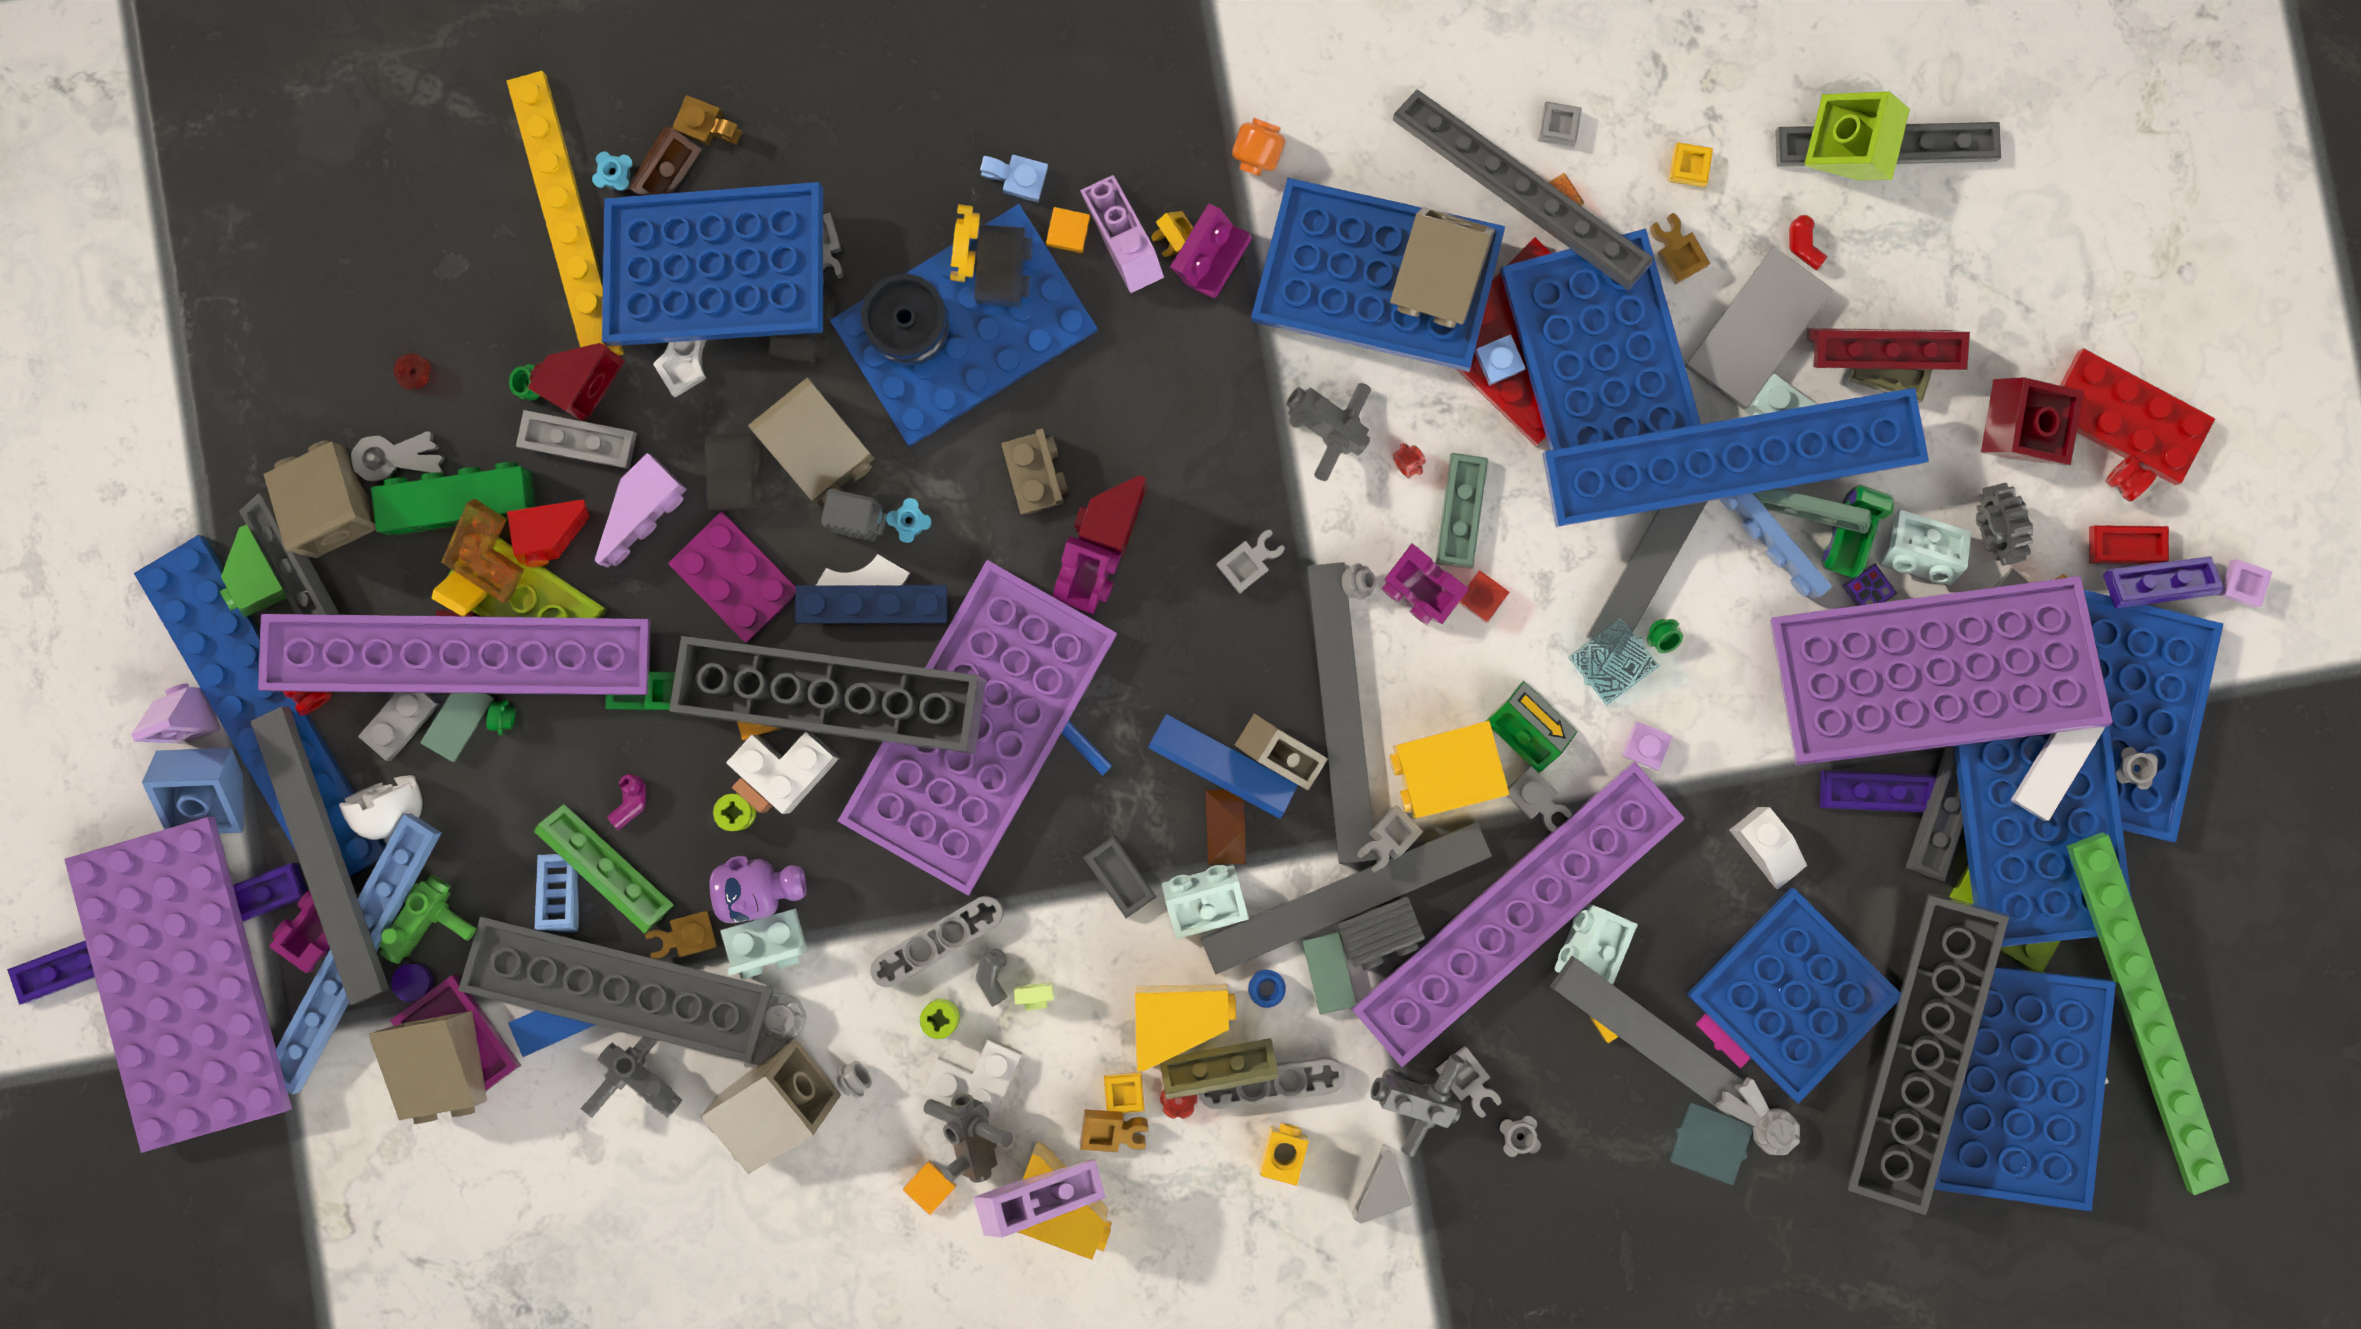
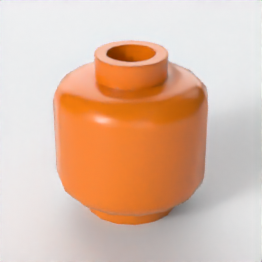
[1232,118,1286,176]

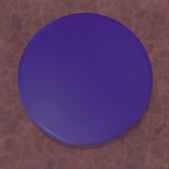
[391,963,433,1002]

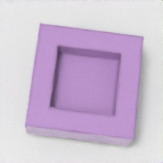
[2219,559,2273,608]
[1621,722,1673,771]

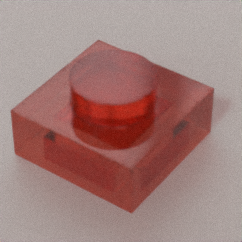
[1459,570,1510,623]

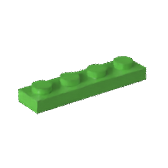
[534,804,674,934]

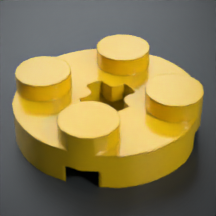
[950,204,980,282]

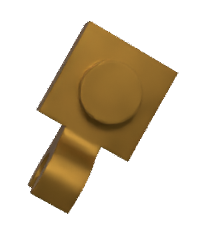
[672,95,743,146]

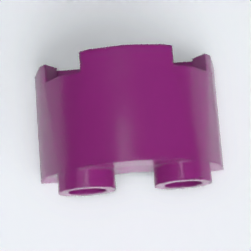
[1052,536,1121,614]
[1381,543,1469,625]
[269,890,330,973]

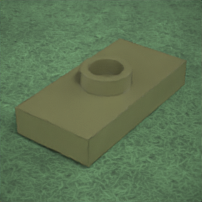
[1848,369,1933,404]

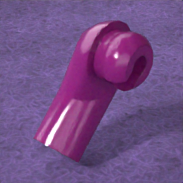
[607,774,646,830]

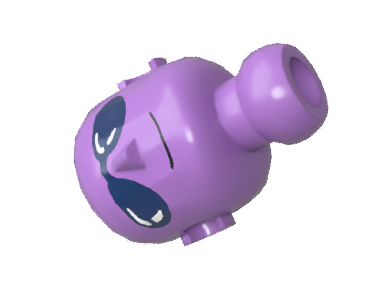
[710,856,807,923]

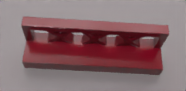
[1807,328,1970,370]

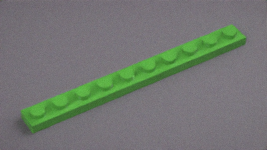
[2066,832,2230,1195]

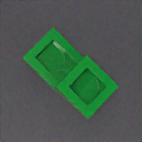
[605,672,675,710]

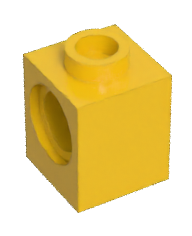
[1259,1123,1309,1186]

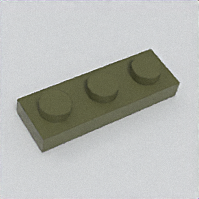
[1160,1038,1279,1100]

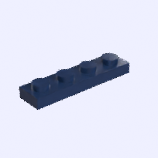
[796,585,948,624]

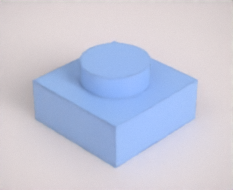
[1475,335,1526,386]

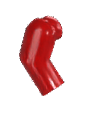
[1789,215,1828,271]

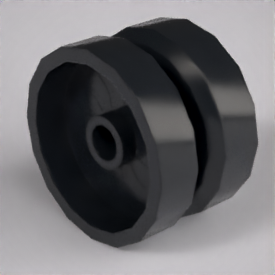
[861,273,950,366]

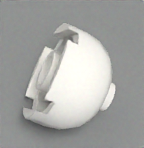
[339,775,423,844]

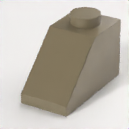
[1235,713,1328,790]

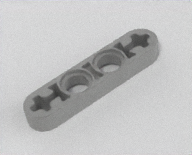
[870,896,1004,987]
[1199,1057,1345,1109]

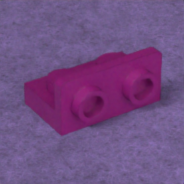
[1170,204,1252,298]

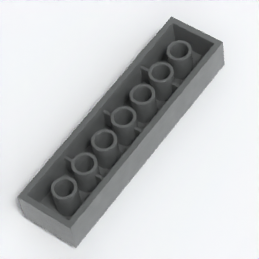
[669,636,986,755]
[1848,891,2009,1215]

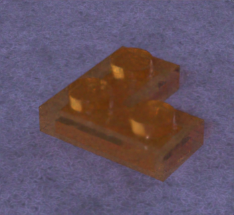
[441,499,525,603]

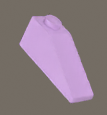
[131,683,221,744]
[973,1159,1106,1238]

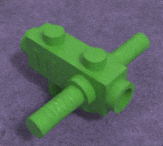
[379,875,476,964]

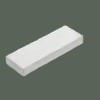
[2011,727,2105,821]

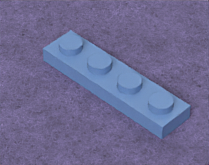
[1719,494,1832,599]

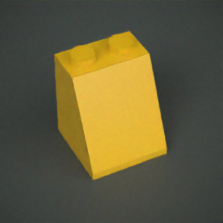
[1389,721,1510,818]
[1135,984,1236,1071]
[1018,1141,1112,1260]

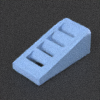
[535,854,579,934]

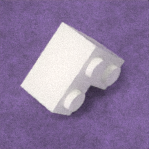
[726,732,840,814]

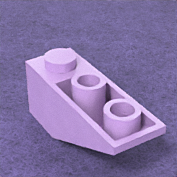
[1080,175,1164,293]
[595,453,687,568]

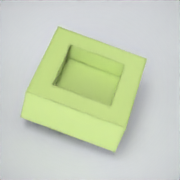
[1014,982,1055,1010]

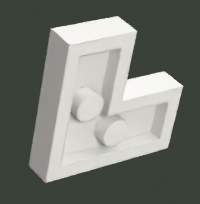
[921,1038,1022,1124]

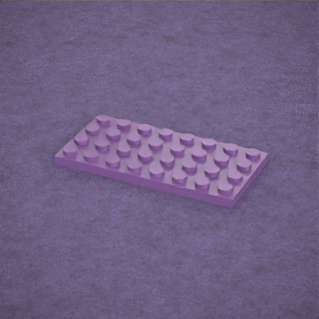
[838,560,1118,896]
[1770,576,2113,765]
[64,817,292,1153]

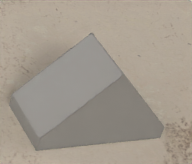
[1352,1144,1412,1224]

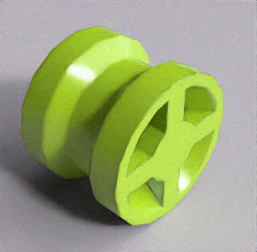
[713,794,756,831]
[919,999,960,1039]

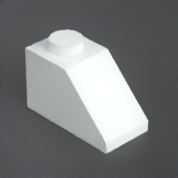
[1729,807,1807,889]

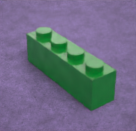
[371,462,536,536]

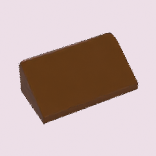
[627,127,702,196]

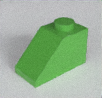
[220,524,287,617]

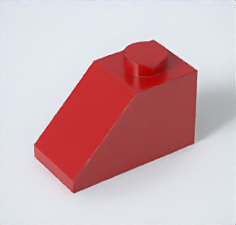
[507,499,590,567]

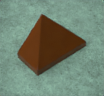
[1205,789,1246,865]

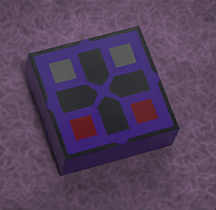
[1842,563,1897,606]

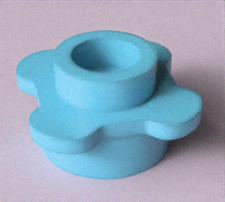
[592,151,633,191]
[886,498,931,543]

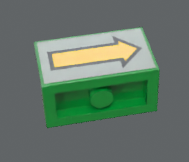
[1486,680,1577,773]

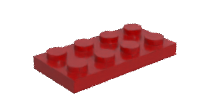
[2060,348,2216,485]

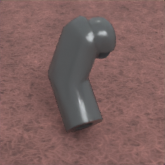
[976,949,1008,1007]

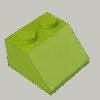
[1804,91,1910,181]

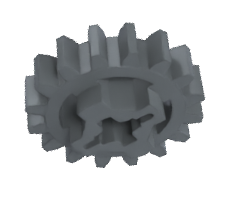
[1976,482,2033,566]

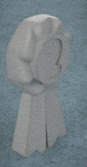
[351,431,444,482]
[744,993,806,1068]
[1715,1077,1800,1155]

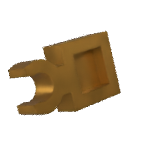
[1650,213,1711,285]
[645,911,717,959]
[1080,1109,1148,1152]

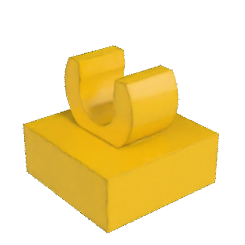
[1151,211,1194,257]

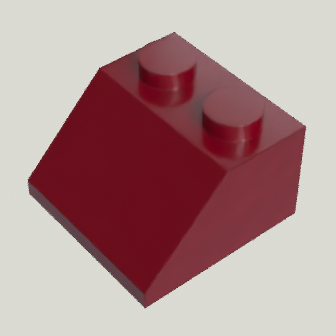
[527,343,625,422]
[1981,377,2084,465]
[1074,475,1147,557]

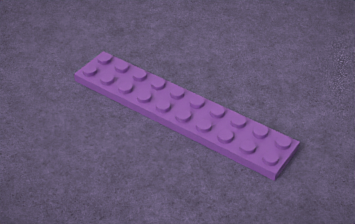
[258,614,651,695]
[1351,762,1685,1067]

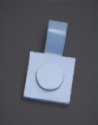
[980,154,1048,203]

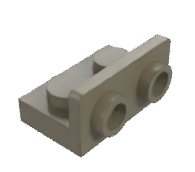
[1001,428,1069,516]

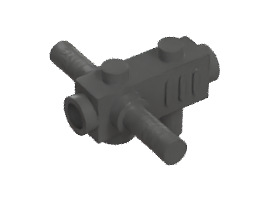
[1286,383,1371,481]
[580,1036,683,1118]
[1371,1054,1464,1157]
[923,1094,1013,1183]

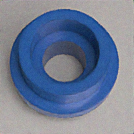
[1248,969,1286,1008]

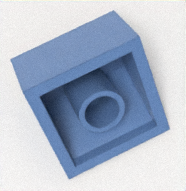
[142,748,244,833]

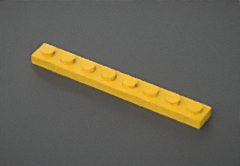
[507,71,624,356]

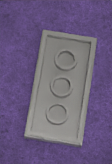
[1685,246,1834,410]

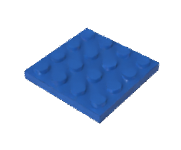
[1686,888,1900,1104]

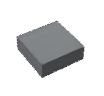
[1538,101,1582,147]

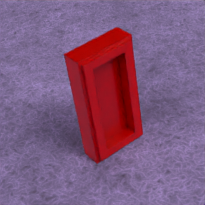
[2089,525,2169,564]

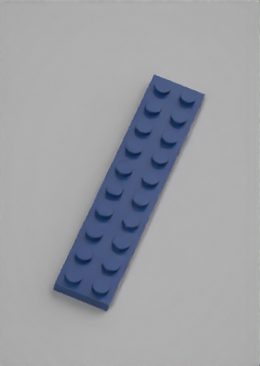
[1542,388,1929,527]
[134,535,386,879]

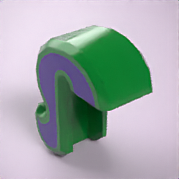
[1822,484,1894,579]

